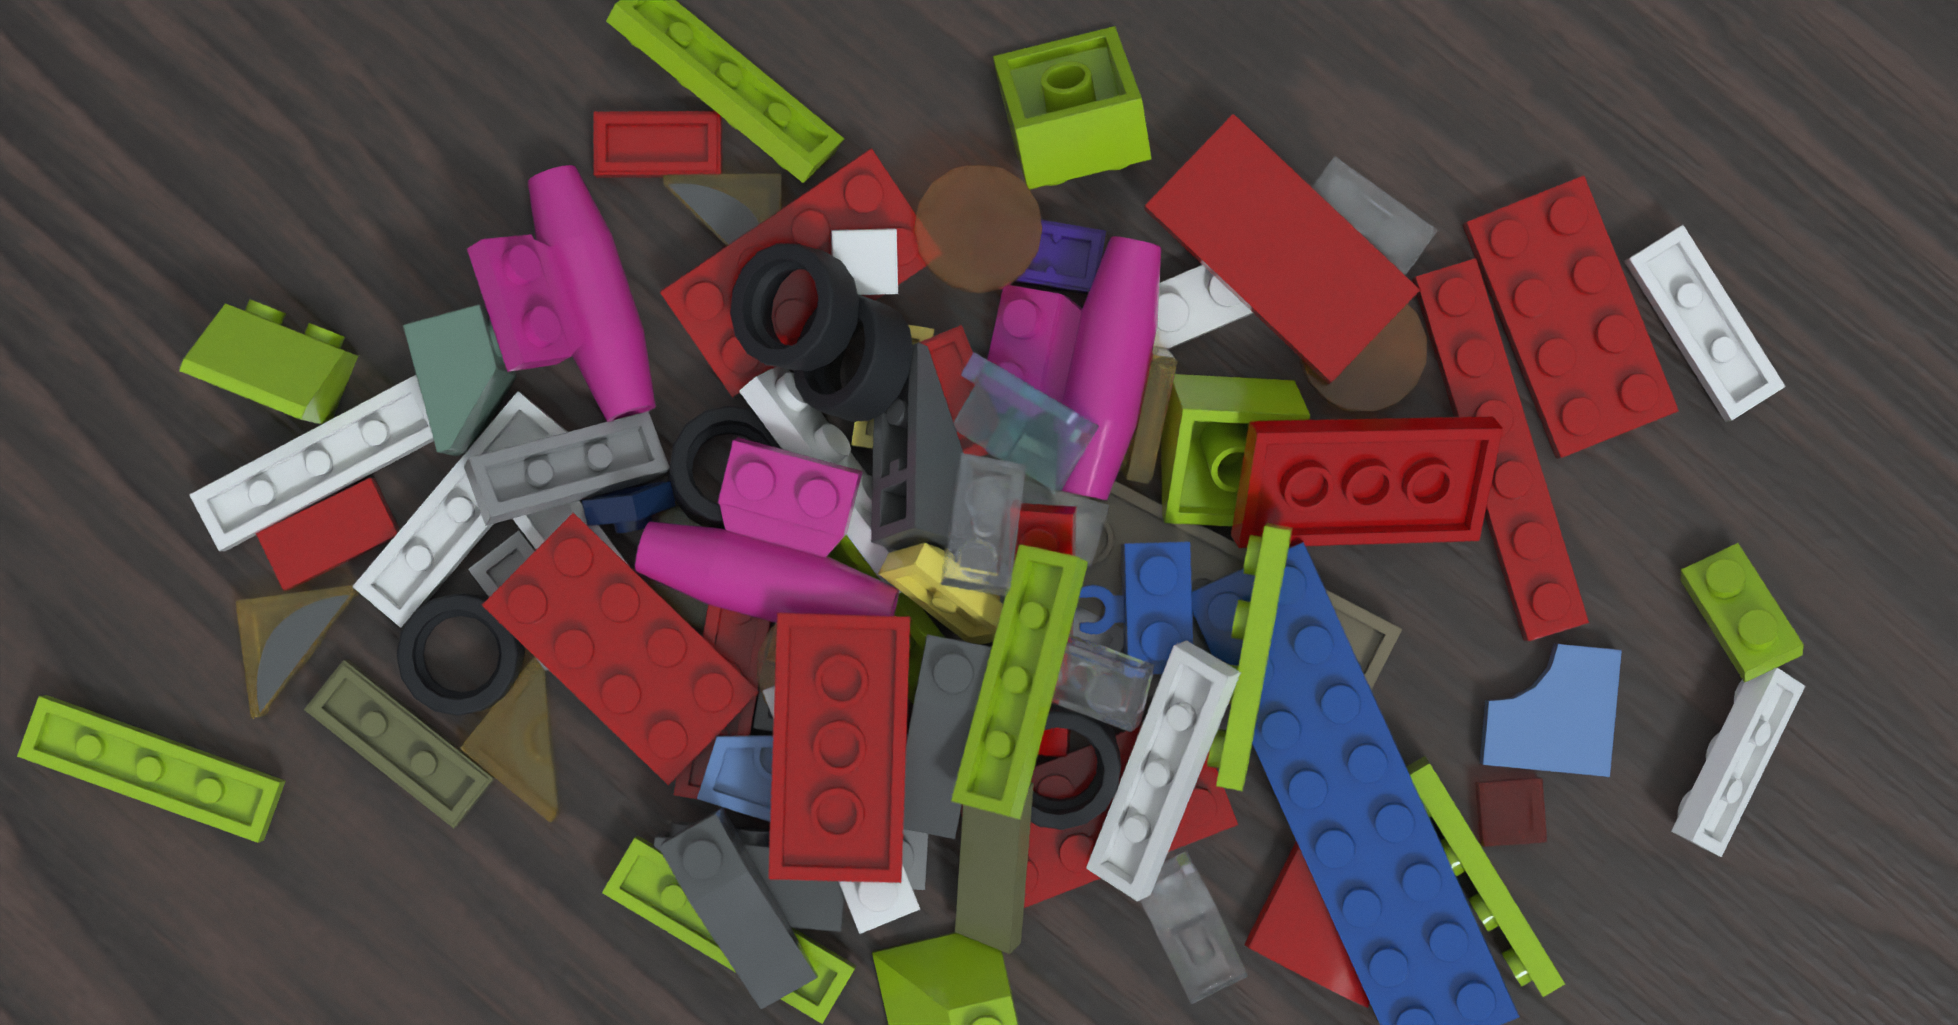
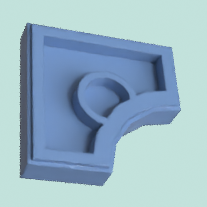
[1479,643,1622,777]

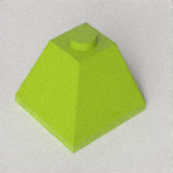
[872,932,1019,1025]

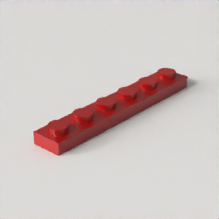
[1412,258,1589,642]

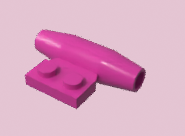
[467,165,656,422]
[984,236,1161,500]
[635,438,899,623]

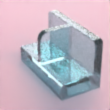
[953,353,1099,491]

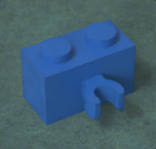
[1079,542,1193,675]

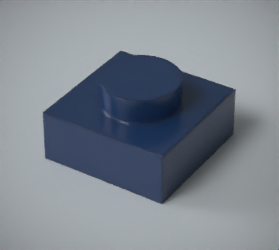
[582,481,676,533]

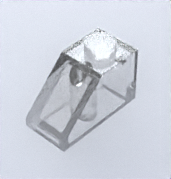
[1140,851,1248,1004]

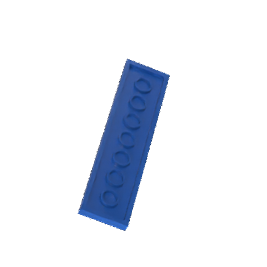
[1192,542,1519,1025]

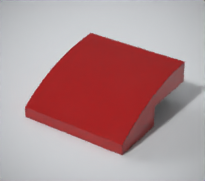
[1244,841,1370,1008]

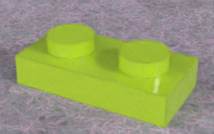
[1681,543,1804,683]

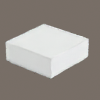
[831,228,898,295]

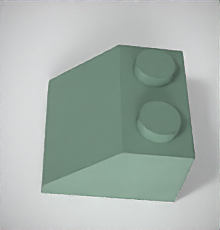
[403,304,517,457]

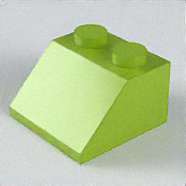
[993,26,1152,190]
[179,299,358,424]
[1161,374,1310,526]

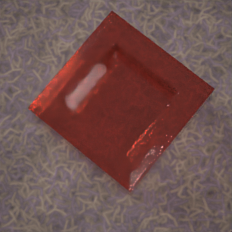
[1475,777,1547,847]

